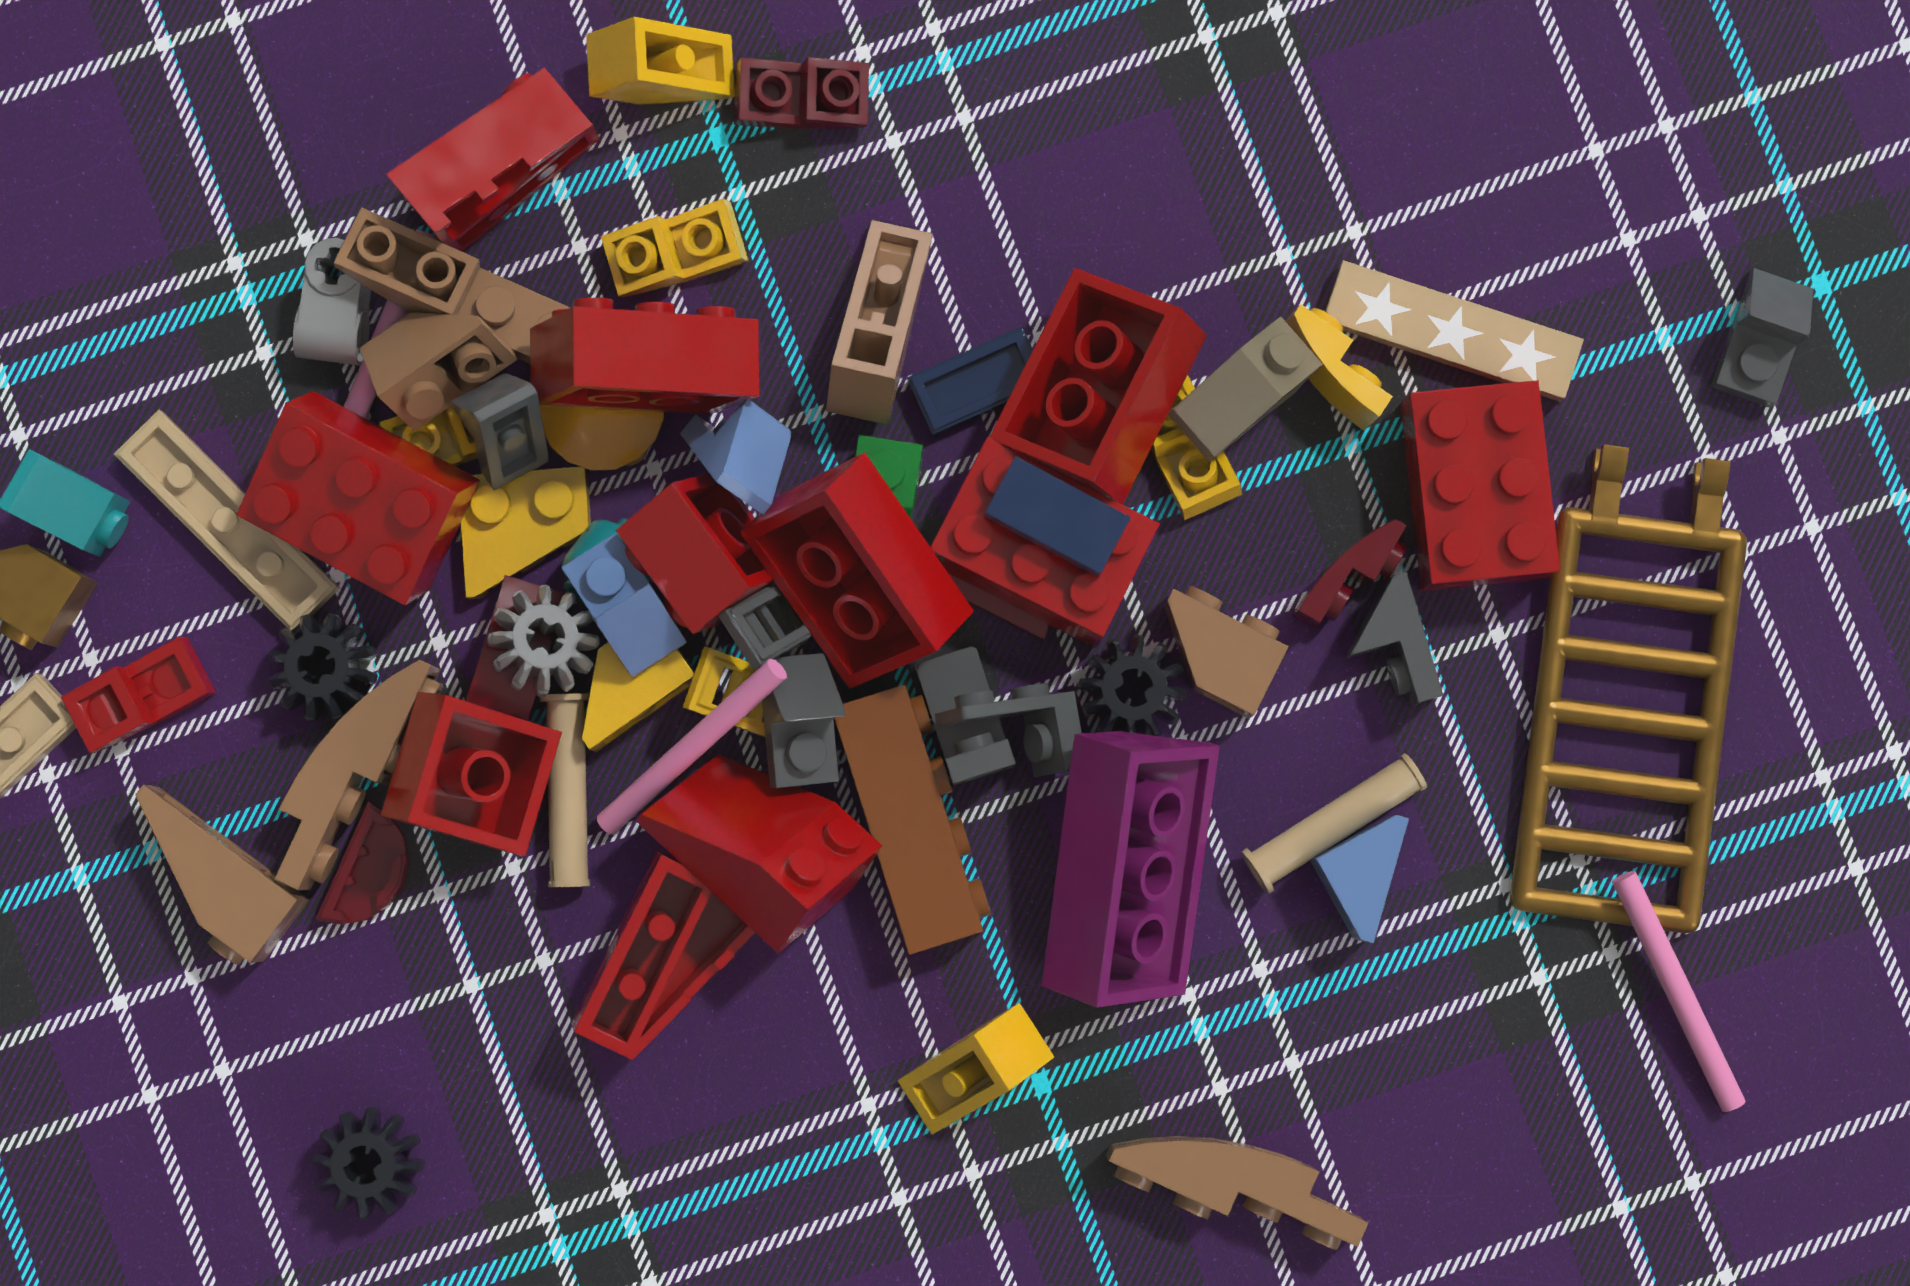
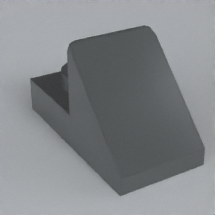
[1711,268,1813,408]
[451,374,549,490]
[1344,572,1443,706]
[759,653,845,788]

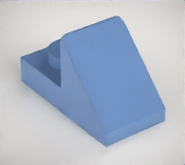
[680,399,791,515]
[561,533,687,678]

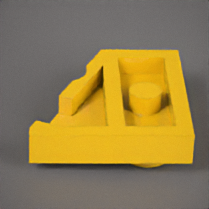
[461,467,591,600]

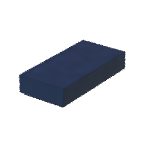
[907,326,1033,437]
[984,456,1131,578]

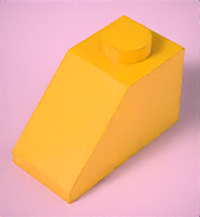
[586,17,735,105]
[582,642,695,752]
[897,1003,1054,1135]

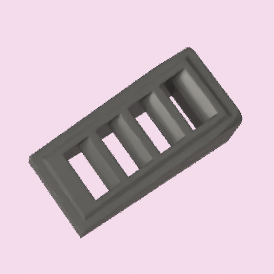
[719,583,814,670]

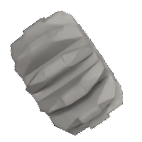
[487,585,599,697]

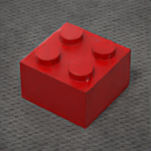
[616,473,775,634]
[380,692,562,856]

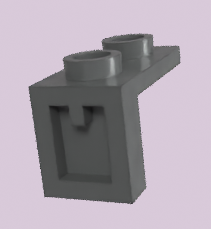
[916,647,1015,786]
[935,683,1082,778]

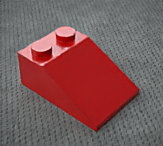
[636,754,883,954]

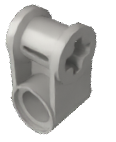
[293,238,372,365]

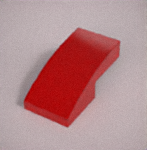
[61,637,216,753]

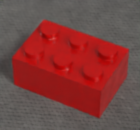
[989,267,1207,505]
[530,297,759,415]
[1400,380,1560,591]
[236,391,480,606]
[931,437,1160,648]
[740,452,974,689]

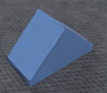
[1310,815,1409,943]

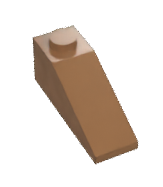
[826,220,933,425]
[135,785,310,965]

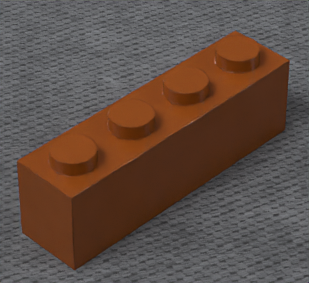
[834,684,991,955]

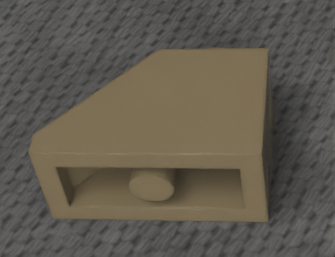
[1168,316,1323,462]

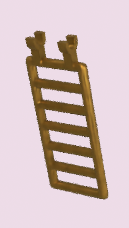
[1510,444,1747,933]

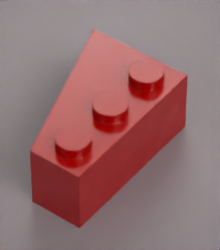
[386,67,600,252]
[571,850,755,1060]

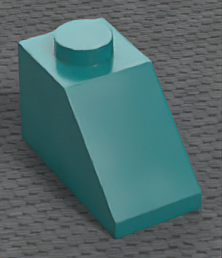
[0,449,130,557]

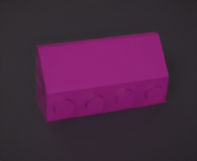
[1041,731,1220,1008]

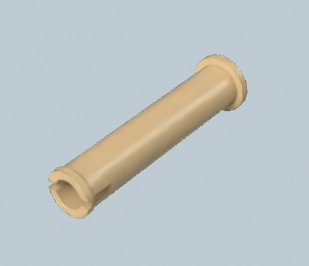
[540,694,590,887]
[1241,753,1427,894]

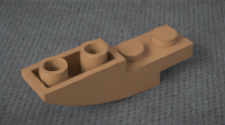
[334,207,570,364]
[275,660,443,890]
[1106,1136,1368,1250]

